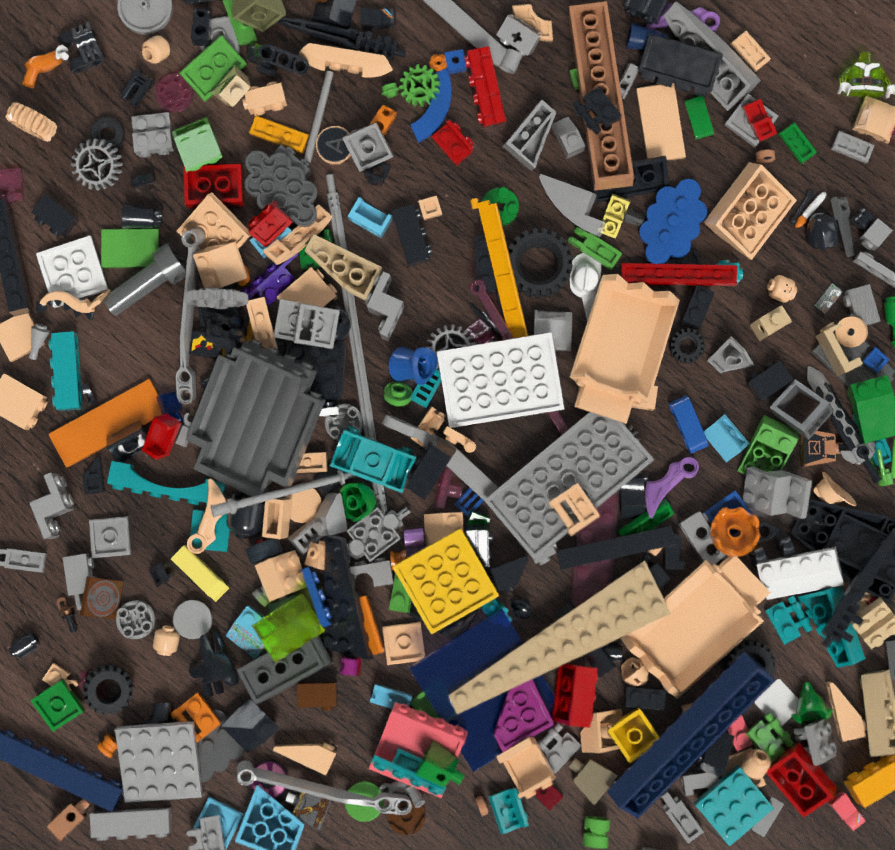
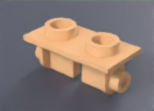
[411,406,446,448]

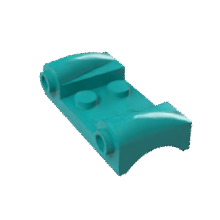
[330,426,416,493]

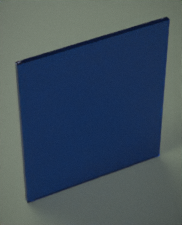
[409,609,555,772]

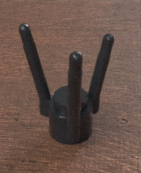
[470,293,508,338]

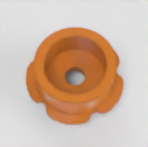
[429,54,447,72]

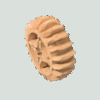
[5,102,57,141]

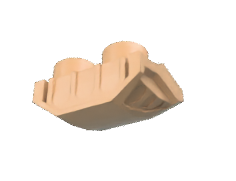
[852,96,895,144]

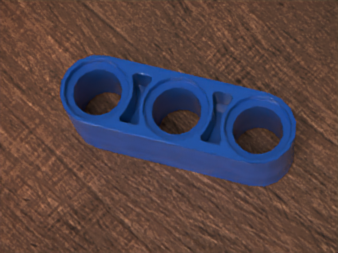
[669,395,709,454]

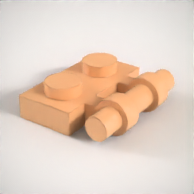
[444,426,476,453]

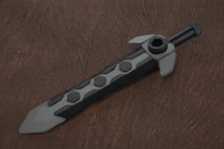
[807,366,882,484]

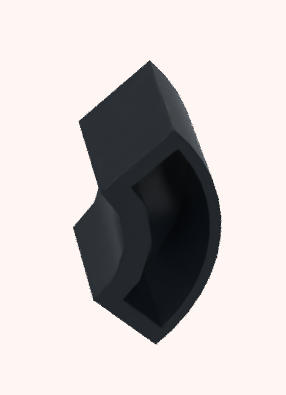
[619,470,647,518]

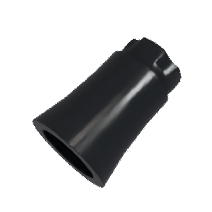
[122,202,163,229]

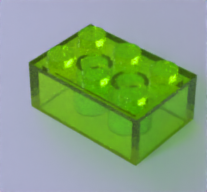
[252,594,325,663]

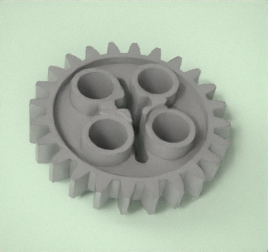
[184,288,248,309]

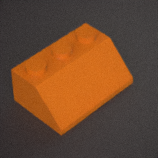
[359,595,385,655]

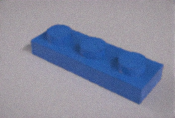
[302,567,332,627]

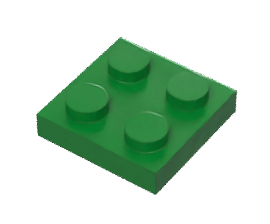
[30,679,86,732]

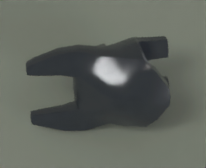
[189,632,240,697]

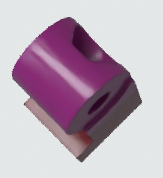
[339,656,362,676]

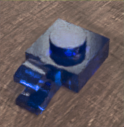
[156,391,183,422]

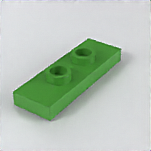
[223,0,257,45]

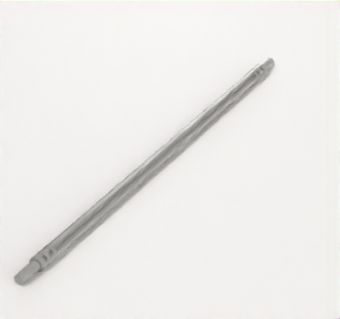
[326,174,388,515]

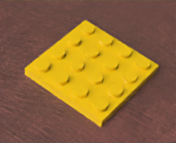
[393,528,499,634]

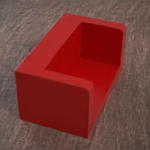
[141,413,182,460]

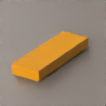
[249,116,309,154]

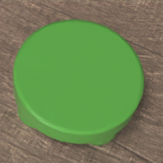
[345,781,384,822]

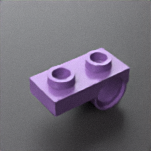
[404,528,425,558]

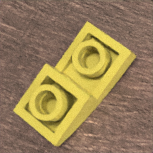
[602,194,630,239]

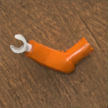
[22,45,69,88]

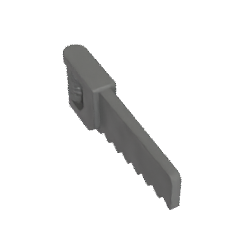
[831,197,855,257]

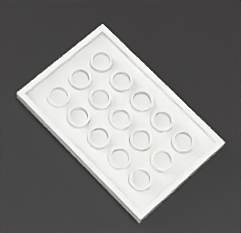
[437,332,564,428]

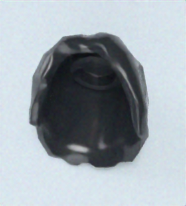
[806,212,840,250]

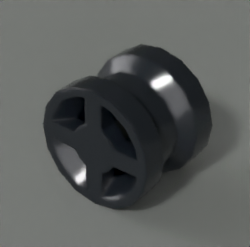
[850,208,875,232]

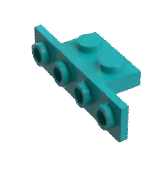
[371,748,446,795]

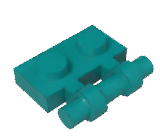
[764,595,813,645]

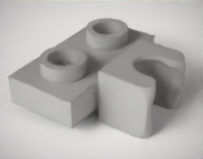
[186,815,226,850]

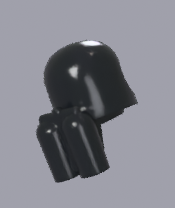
[247,42,277,77]

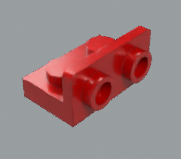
[432,120,474,166]
[248,200,292,248]

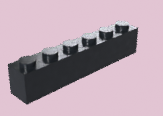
[0,199,33,317]

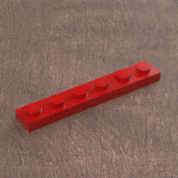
[621,263,738,286]

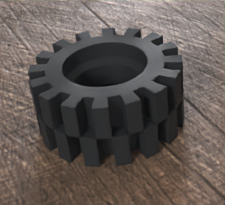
[669,328,705,364]

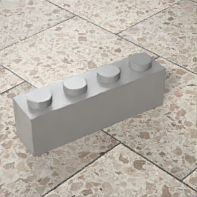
[90,807,172,841]

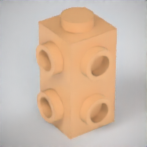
[242,82,287,116]

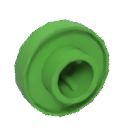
[384,382,412,406]

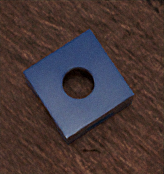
[445,49,467,74]

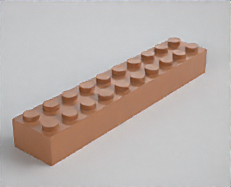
[569,1,634,191]

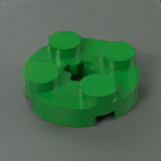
[482,187,519,226]

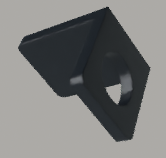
[364,162,391,186]

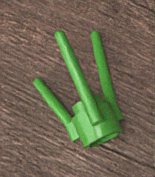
[869,439,895,486]

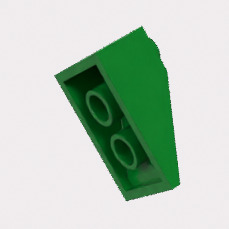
[846,375,895,444]

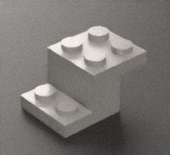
[365,272,404,341]
[273,299,340,349]
[743,467,812,519]
[30,473,74,539]

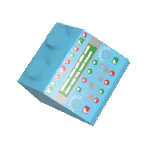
[226,605,280,659]

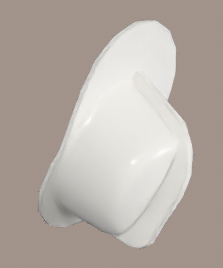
[570,253,601,298]

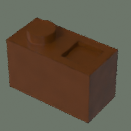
[297,682,338,711]

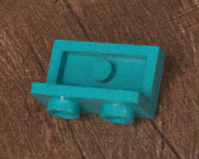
[488,788,528,834]

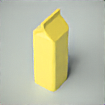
[171,545,229,602]

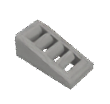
[288,517,323,554]

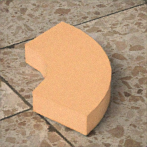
[512,4,553,41]

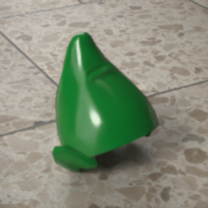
[791,682,833,725]

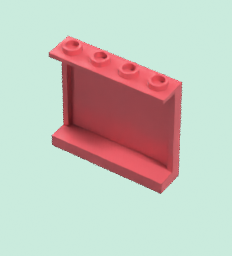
[369,702,468,798]

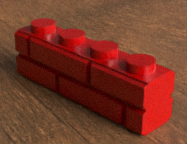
[464,46,506,128]

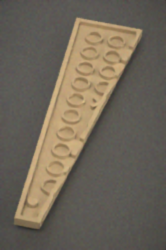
[449,561,671,714]

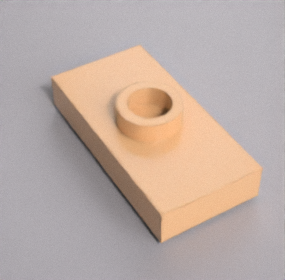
[731,31,771,72]

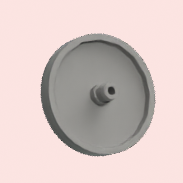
[117,0,173,35]

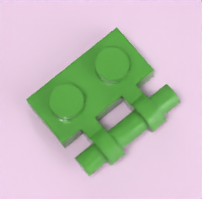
[745,712,793,764]

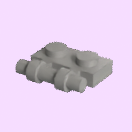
[537,722,582,774]

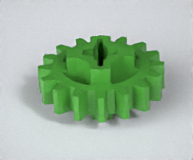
[399,65,441,107]

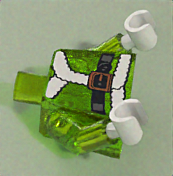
[837,52,895,98]

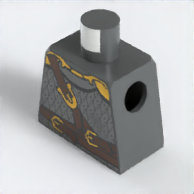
[285,791,332,830]

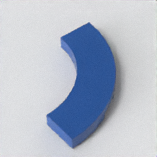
[410,68,452,143]

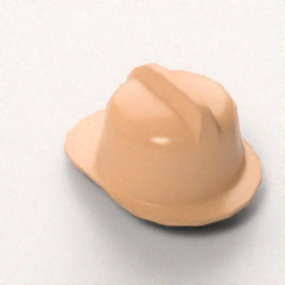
[813,472,856,506]

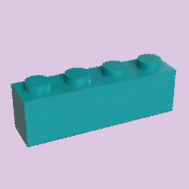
[49,331,83,411]

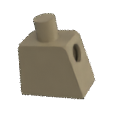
[568,757,617,805]

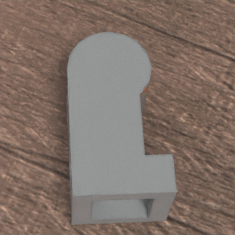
[680,771,719,796]

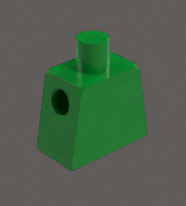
[416,740,465,787]

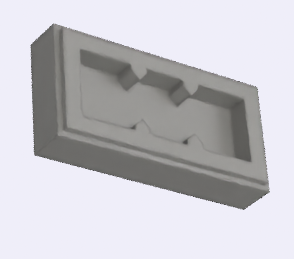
[831,131,875,164]

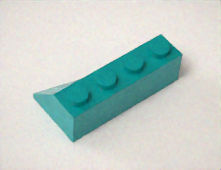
[798,586,865,668]

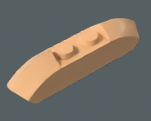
[298,43,393,77]

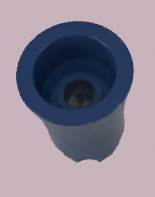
[626,23,668,50]

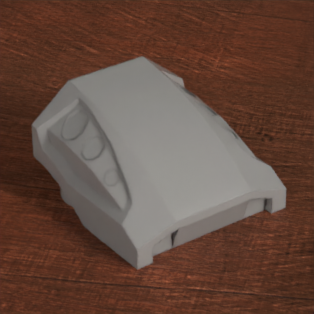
[534,310,572,351]

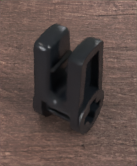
[120,68,156,108]

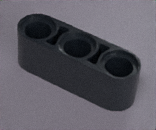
[253,43,309,75]

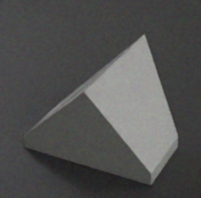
[707,337,755,373]

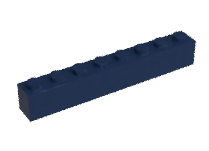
[0,729,124,812]

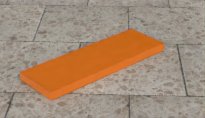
[48,379,168,468]

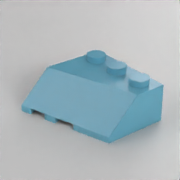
[235,785,304,850]

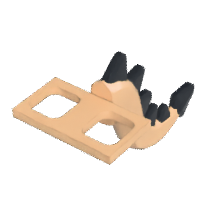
[36,289,111,320]

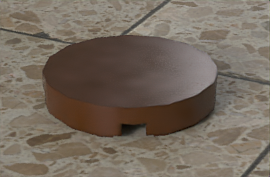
[387,795,426,835]

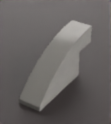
[539,174,606,237]

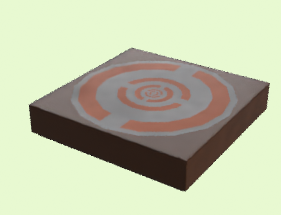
[80,577,123,620]

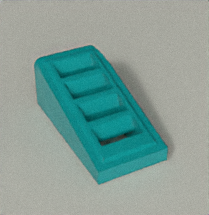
[411,369,442,408]

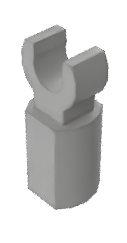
[174,413,192,447]

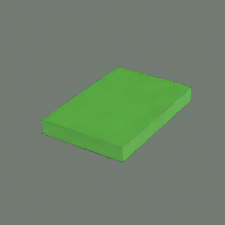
[180,35,247,102]
[101,229,159,268]

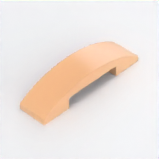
[263,204,332,265]

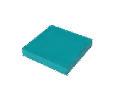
[190,510,230,552]

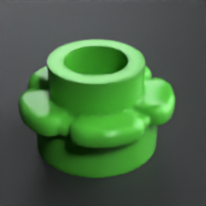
[382,83,400,98]

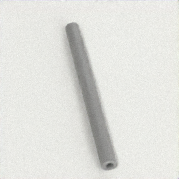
[304,71,334,163]

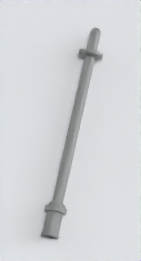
[210,469,358,517]

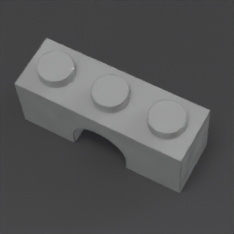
[350,557,394,590]

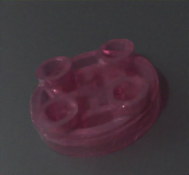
[155,73,194,113]

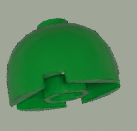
[339,482,376,522]

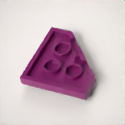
[493,680,554,752]

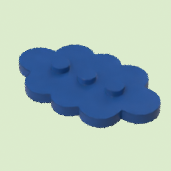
[639,179,707,264]

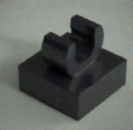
[148,563,174,587]

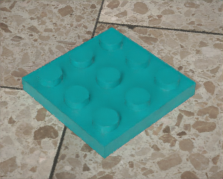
[693,765,774,846]

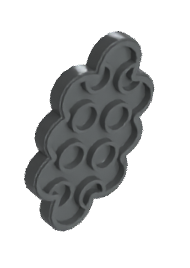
[245,150,318,227]
[194,709,245,782]

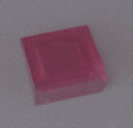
[466,318,494,345]

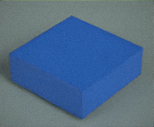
[862,347,890,374]

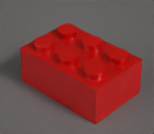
[183,164,245,209]
[552,663,598,728]
[766,742,837,818]

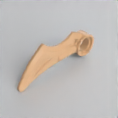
[187,478,226,554]

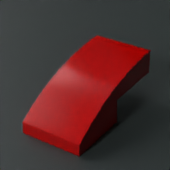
[742,99,777,142]

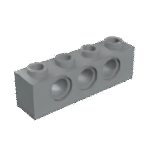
[678,511,728,565]

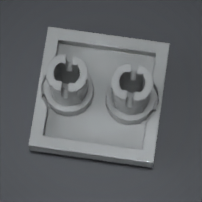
[794,718,836,765]

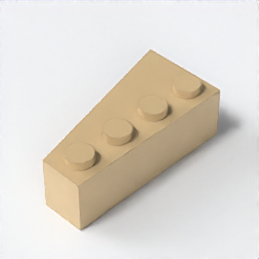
[860,670,895,756]

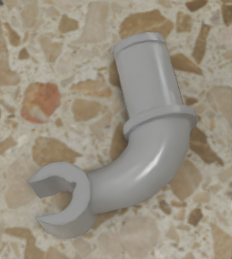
[379,780,425,808]

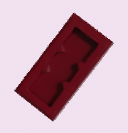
[535,785,563,811]

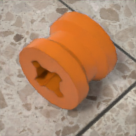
[390,550,406,570]
[96,733,118,758]

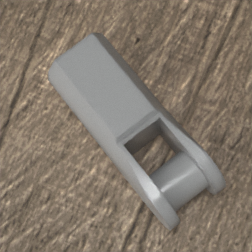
[619,63,639,99]

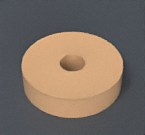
[835,316,868,347]

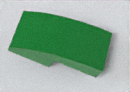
[684,96,714,140]

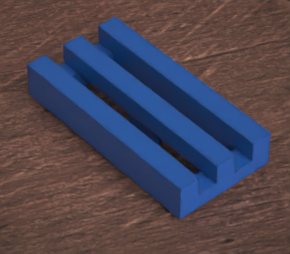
[454,488,484,517]

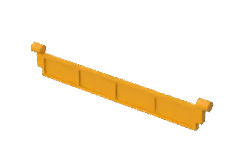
[470,198,528,339]

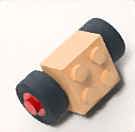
[246,538,307,620]

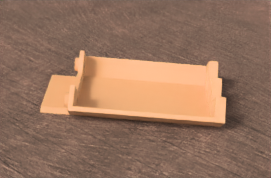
[570,274,680,424]
[621,556,771,699]

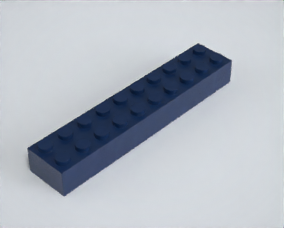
[607,652,776,819]

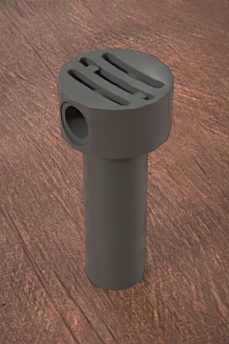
[103,242,187,316]

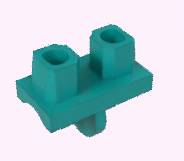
[481,598,513,628]

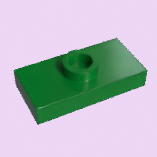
[778,122,817,165]

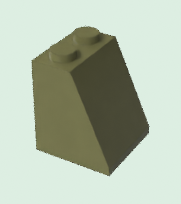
[232,0,286,32]

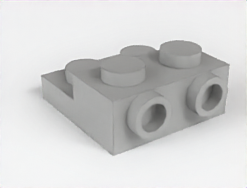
[131,112,174,157]

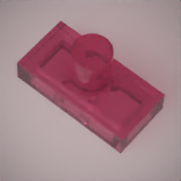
[434,469,463,509]

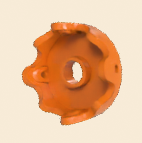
[710,507,760,557]

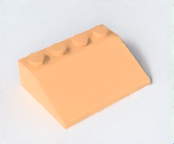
[704,162,797,260]

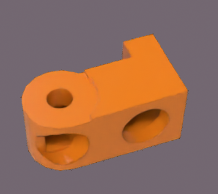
[369,105,397,136]

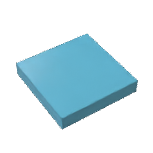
[193,796,244,849]

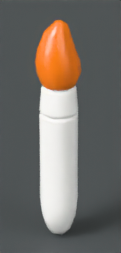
[795,192,826,228]

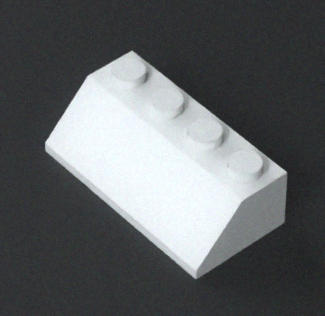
[757,547,844,600]

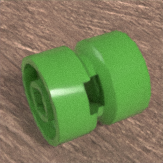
[583,816,610,848]

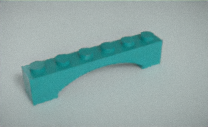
[107,461,227,506]

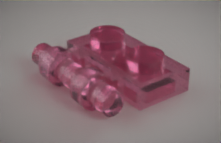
[0,168,23,203]

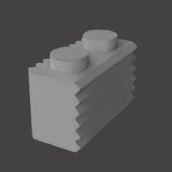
[843,284,881,326]

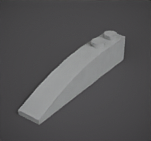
[664,2,761,111]

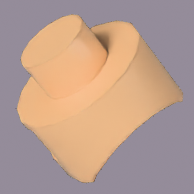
[621,657,649,687]

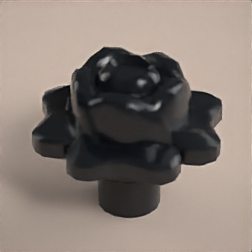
[511,599,532,619]

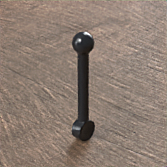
[789,190,814,225]

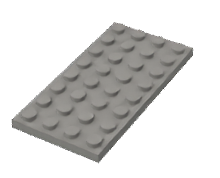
[484,412,654,561]

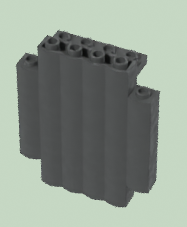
[186,339,325,497]

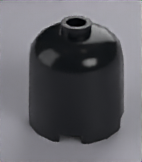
[226,491,265,539]

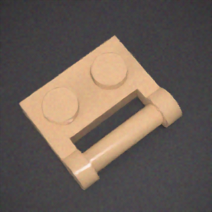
[549,483,600,536]

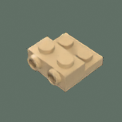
[851,597,895,649]

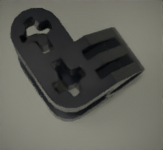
[57,22,105,74]
[748,522,794,565]

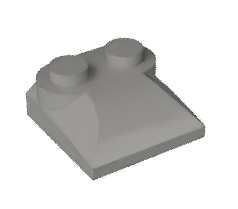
[342,122,393,172]

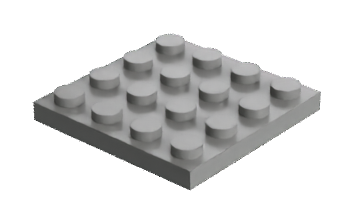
[115,721,203,803]

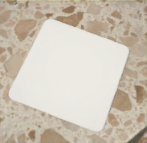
[755,679,798,726]

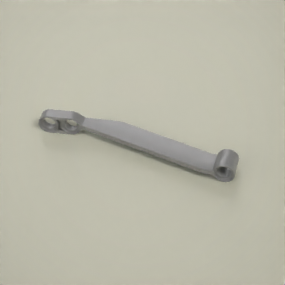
[423,0,522,74]
[176,228,205,404]
[382,414,499,500]
[236,761,412,815]

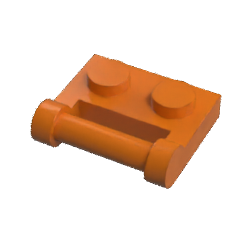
[170,692,222,743]

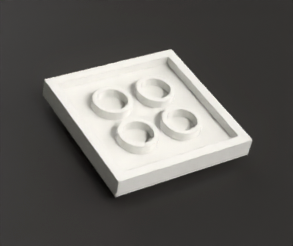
[36,236,109,308]

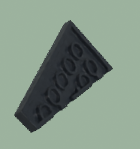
[323,535,374,661]

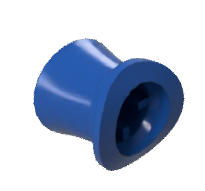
[389,346,438,385]

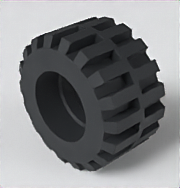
[724,640,777,678]
[83,663,133,716]

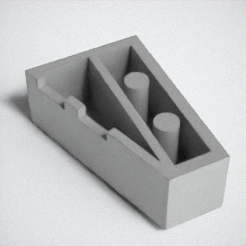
[502,100,556,171]

